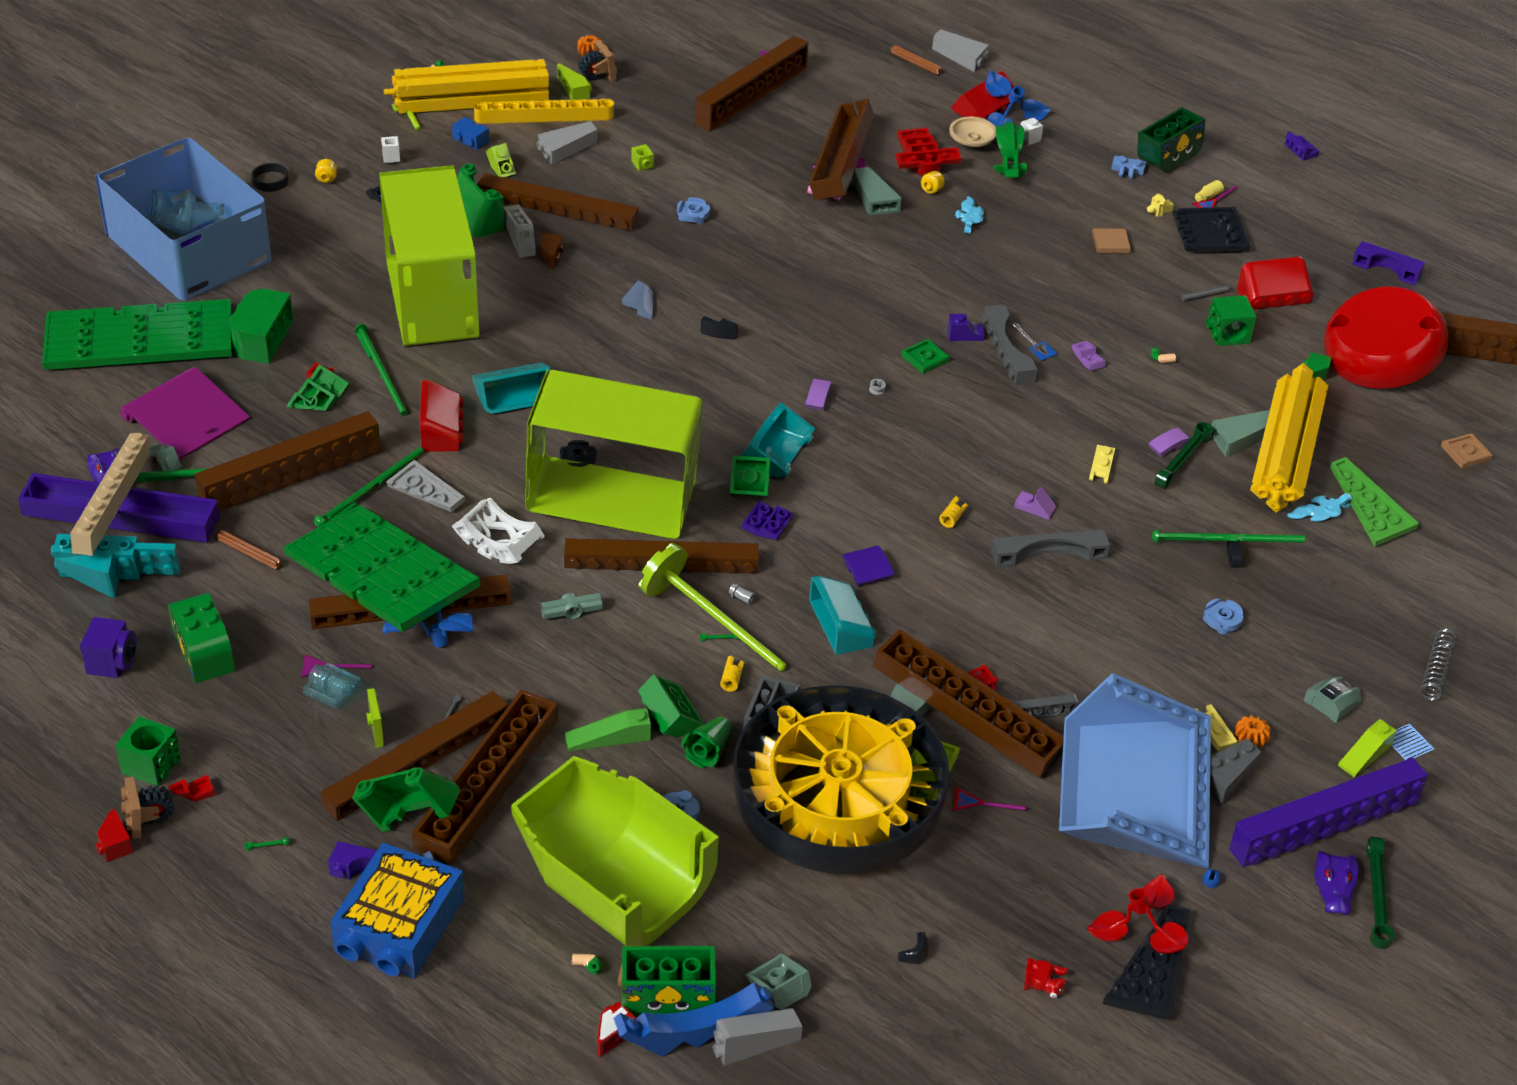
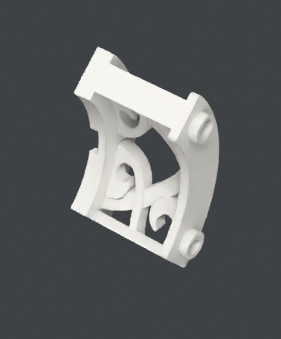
[452,498,545,564]

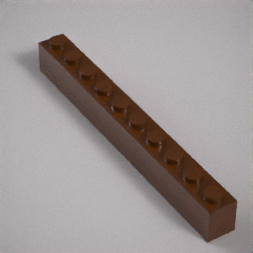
[477,173,639,232]
[564,538,759,573]
[308,574,511,630]
[321,691,509,821]

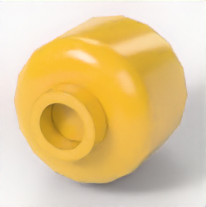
[315,159,337,183]
[921,171,945,194]

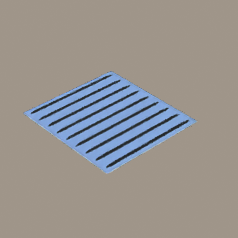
[1392,723,1434,760]

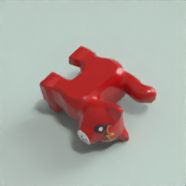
[1024,958,1068,998]

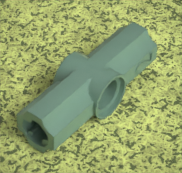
[540,593,602,619]

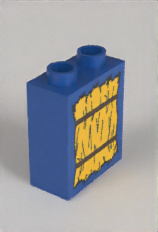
[330,843,465,979]

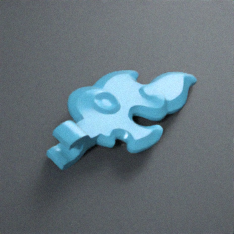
[955,196,984,233]
[1287,493,1352,522]

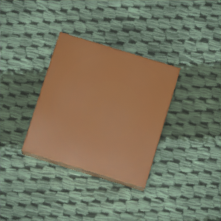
[1092,229,1131,253]
[1441,433,1493,469]

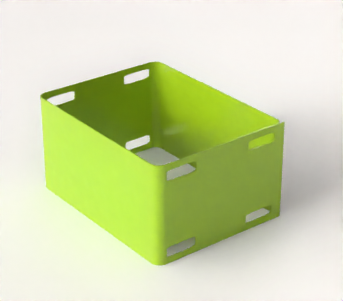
[379,165,479,346]
[525,368,703,539]

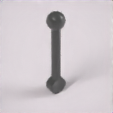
[440,695,461,722]

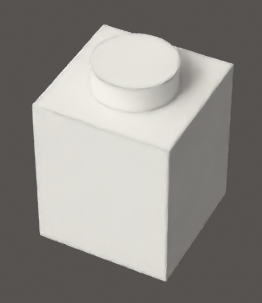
[1021,118,1043,145]
[381,136,400,163]

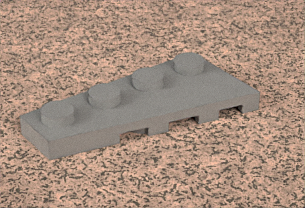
[386,460,465,512]

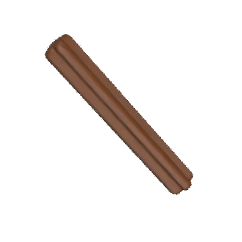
[891,45,942,75]
[217,530,282,569]

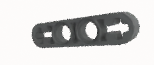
[1012,694,1081,718]

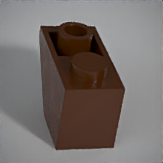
[539,233,565,269]

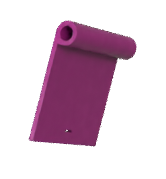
[120,367,250,460]

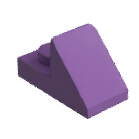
[1014,487,1056,520]

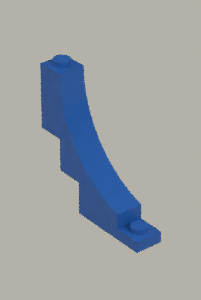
[614,982,774,1057]

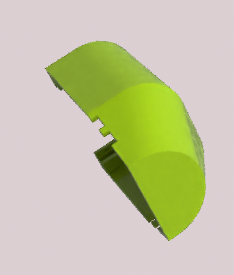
[511,756,719,946]

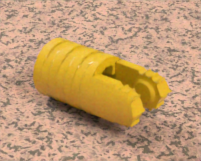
[939,496,968,528]
[720,655,745,692]

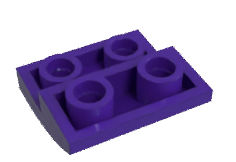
[741,500,794,539]
[843,545,894,586]

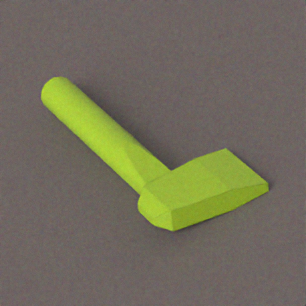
[392,104,421,130]

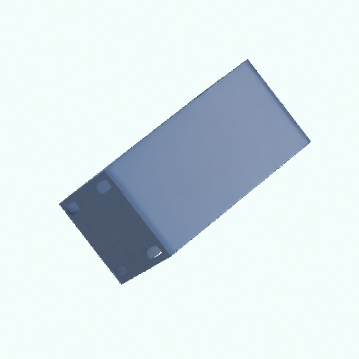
[95,138,272,300]

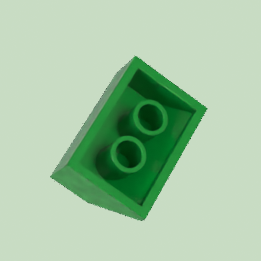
[638,674,704,738]

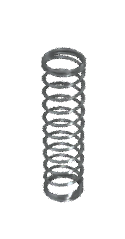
[1420,629,1457,701]

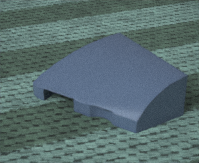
[622,280,653,319]

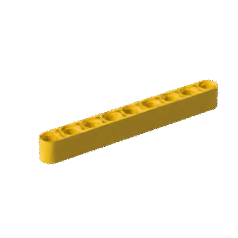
[474,99,614,124]

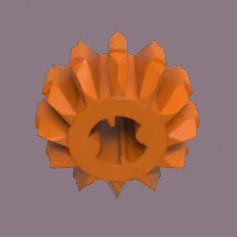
[577,35,602,57]
[1235,715,1271,748]

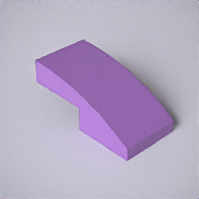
[1072,341,1105,371]
[806,379,831,411]
[1149,428,1190,457]

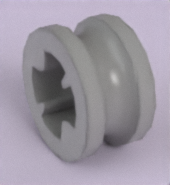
[869,379,886,395]

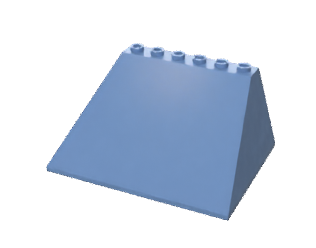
[1059,673,1211,869]

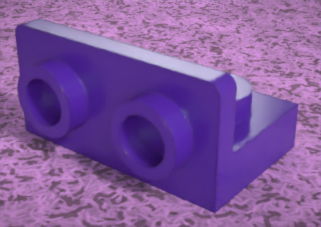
[1285,131,1319,161]

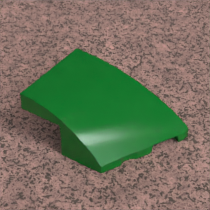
[287,364,350,411]

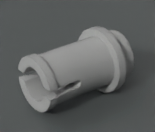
[729,583,755,604]

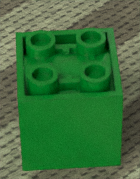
[1206,295,1256,346]
[730,455,771,497]
[115,716,181,785]

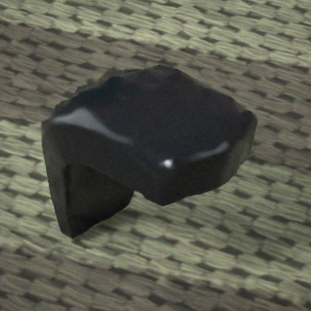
[898,932,928,964]

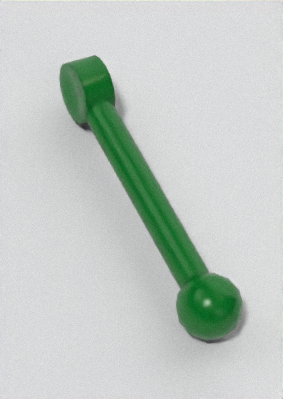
[699,633,739,642]
[244,837,291,851]

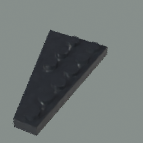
[1103,904,1190,1020]

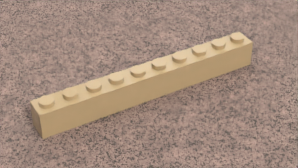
[70,433,150,555]

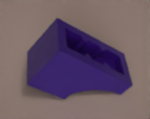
[947,313,984,341]
[328,841,377,880]

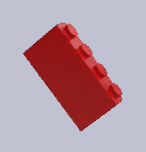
[951,70,1015,120]
[1236,257,1313,310]
[420,380,464,452]

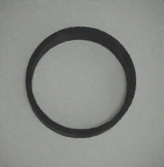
[251,163,289,192]

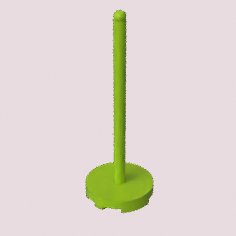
[638,543,786,671]

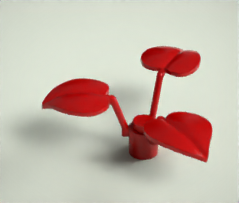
[1087,874,1188,953]

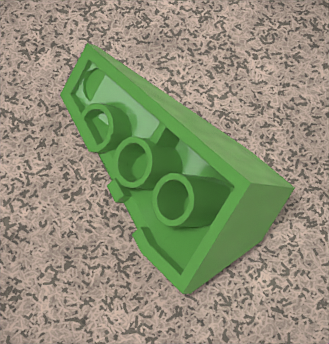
[565,707,651,751]

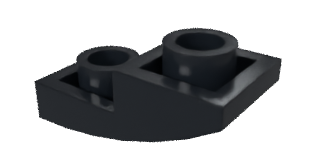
[701,316,738,340]

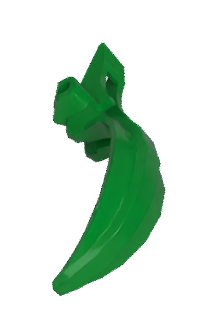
[993,121,1027,178]

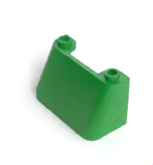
[457,163,505,238]
[352,768,460,832]

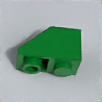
[1304,352,1331,381]

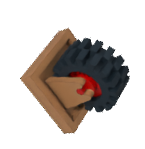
[578,40,617,82]
[121,777,174,839]

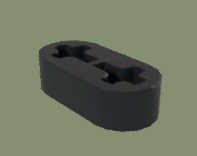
[1226,541,1242,567]

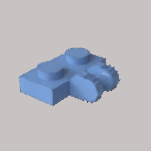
[1111,156,1146,179]

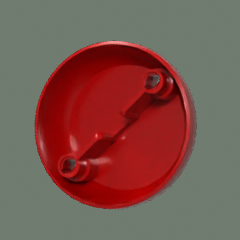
[1324,286,1448,388]

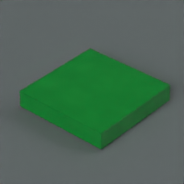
[901,339,950,374]

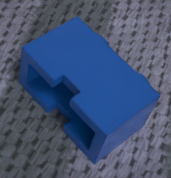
[452,117,489,150]

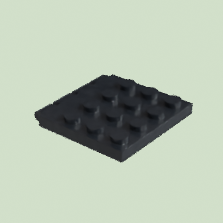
[1172,207,1251,253]

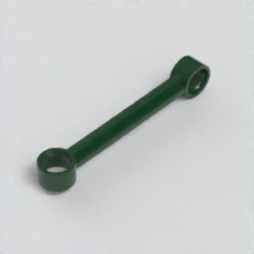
[1154,422,1213,489]
[1366,836,1395,949]

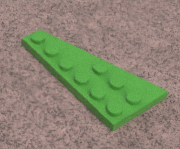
[1330,457,1419,547]

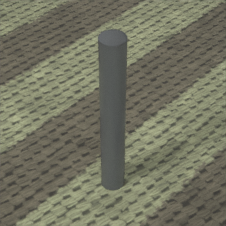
[1181,285,1229,301]

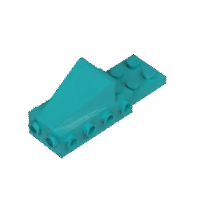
[51,534,181,598]

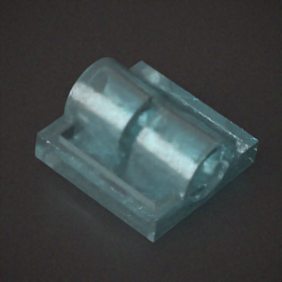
[303,662,361,709]

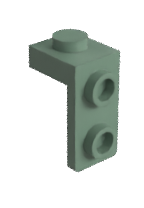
[150,443,182,471]

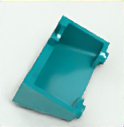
[740,402,815,479]

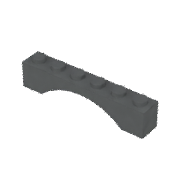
[982,304,1037,385]
[991,529,1110,568]

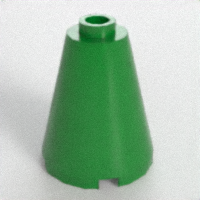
[681,717,732,768]

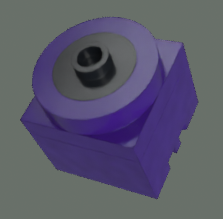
[80,617,137,678]

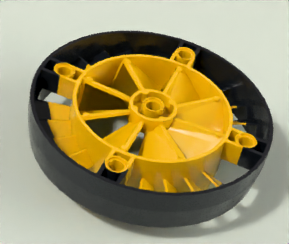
[733,685,949,874]

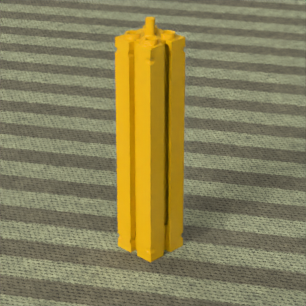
[384,59,549,114]
[1250,363,1328,513]

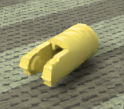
[1195,180,1224,202]

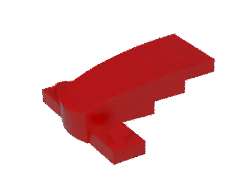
[895,128,962,176]

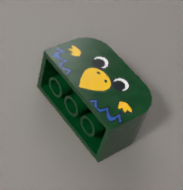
[1137,107,1205,172]

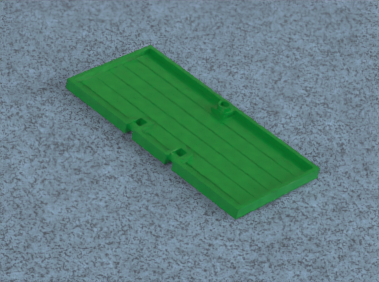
[42,299,232,370]
[283,505,481,632]

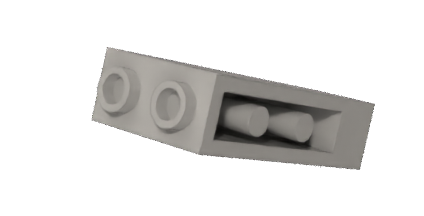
[932,29,989,72]
[537,121,598,164]
[504,204,536,258]
[713,1008,802,1066]

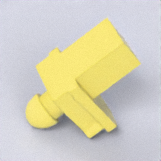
[1147,194,1174,217]

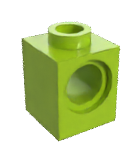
[631,144,654,171]

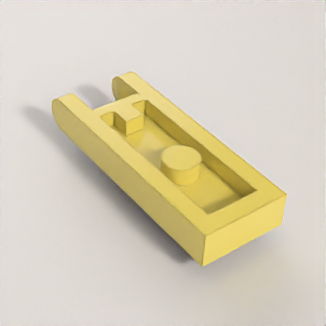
[1089,445,1115,484]
[1196,704,1238,752]

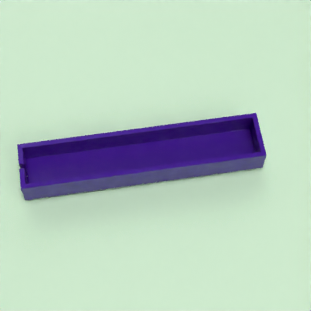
[18,473,220,543]
[1229,758,1428,868]

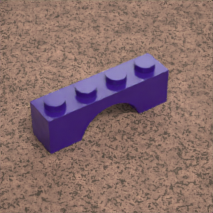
[1352,241,1425,285]

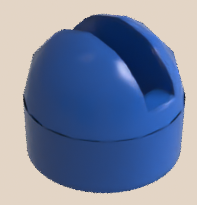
[1202,869,1221,888]

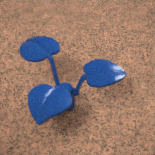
[986,70,1051,127]
[382,610,473,647]

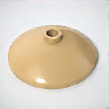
[950,117,996,147]

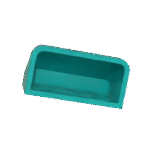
[472,362,550,414]
[809,576,876,655]

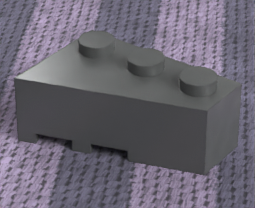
[743,676,801,729]
[1210,738,1261,805]

